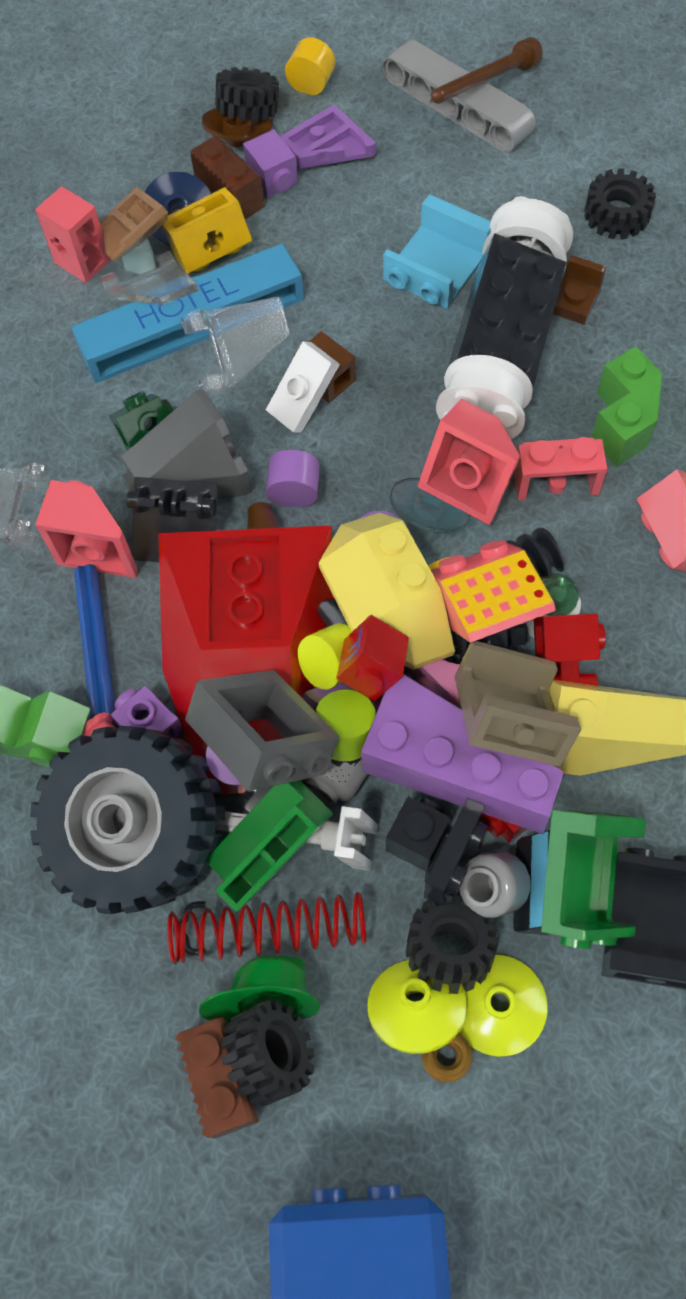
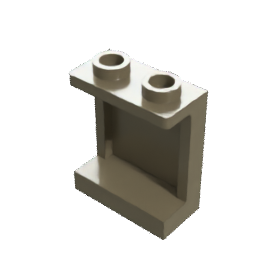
[455,641,581,767]

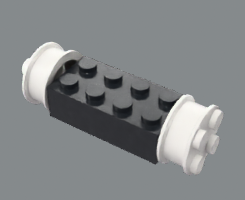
[436,196,573,439]

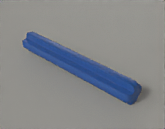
[74,564,115,720]

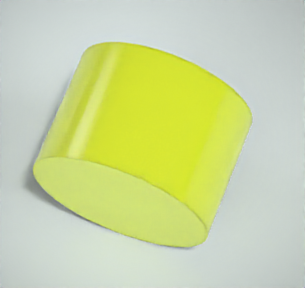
[298,623,351,690]

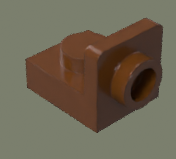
[553,256,606,325]

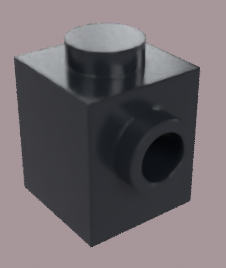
[386,796,451,872]

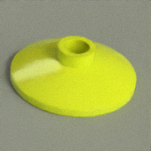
[459,955,548,1057]
[367,960,467,1054]

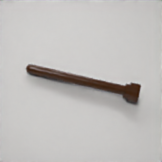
[431,37,543,104]

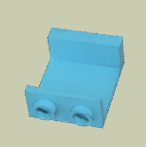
[383,194,491,309]

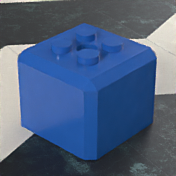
[269,1184,451,1299]

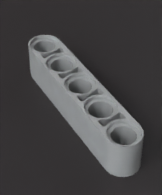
[382,39,536,153]

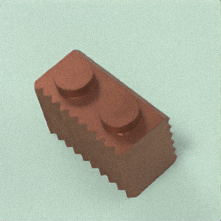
[190,136,265,220]
[175,1017,259,1139]

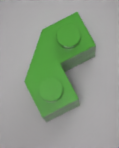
[591,346,662,467]
[0,685,90,767]

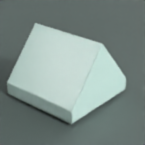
[122,238,158,277]

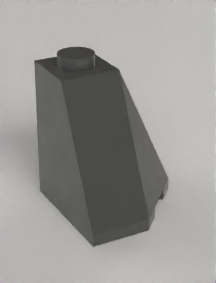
[122,388,252,499]

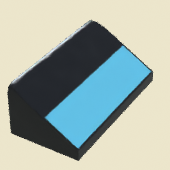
[513,830,550,936]

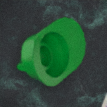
[199,955,320,1023]

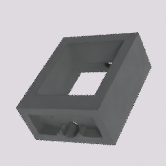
[185,670,340,792]

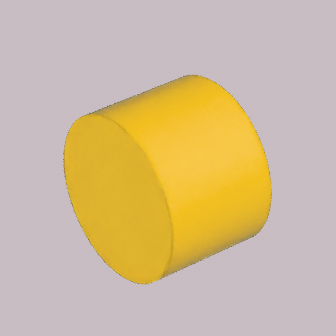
[285,37,336,96]

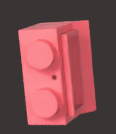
[514,437,607,500]

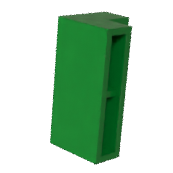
[206,780,333,913]

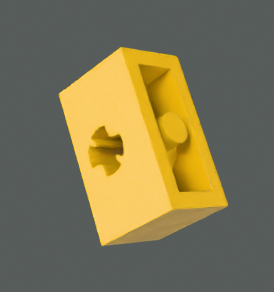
[161,187,253,274]

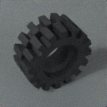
[215,67,279,122]
[584,168,656,240]
[406,895,499,994]
[221,1000,315,1106]

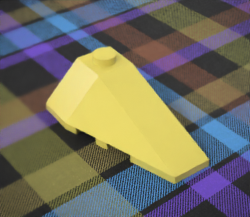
[549,680,686,776]

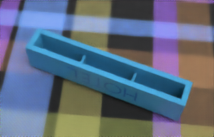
[71,243,304,384]

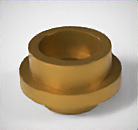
[421,1033,472,1083]

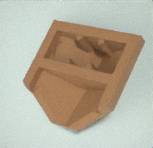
[100,187,168,262]

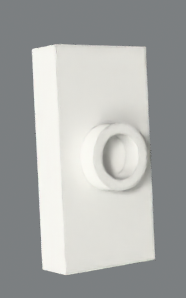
[266,341,340,433]

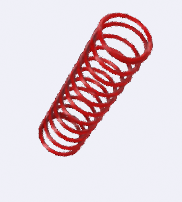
[167,892,367,965]

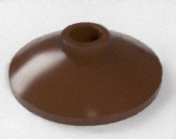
[202,108,272,147]

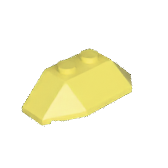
[319,513,455,670]

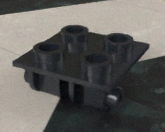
[126,477,218,562]

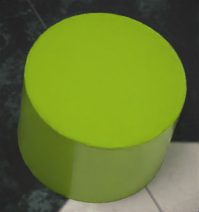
[316,689,376,762]

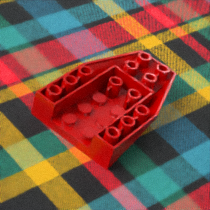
[158,525,335,797]

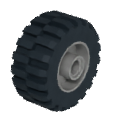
[30,725,225,915]

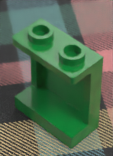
[541,810,646,949]

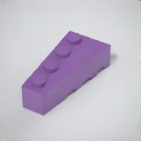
[361,674,564,834]

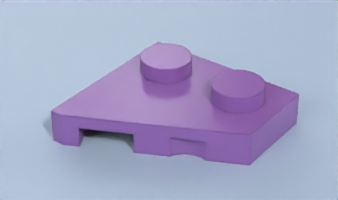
[280,104,376,169]

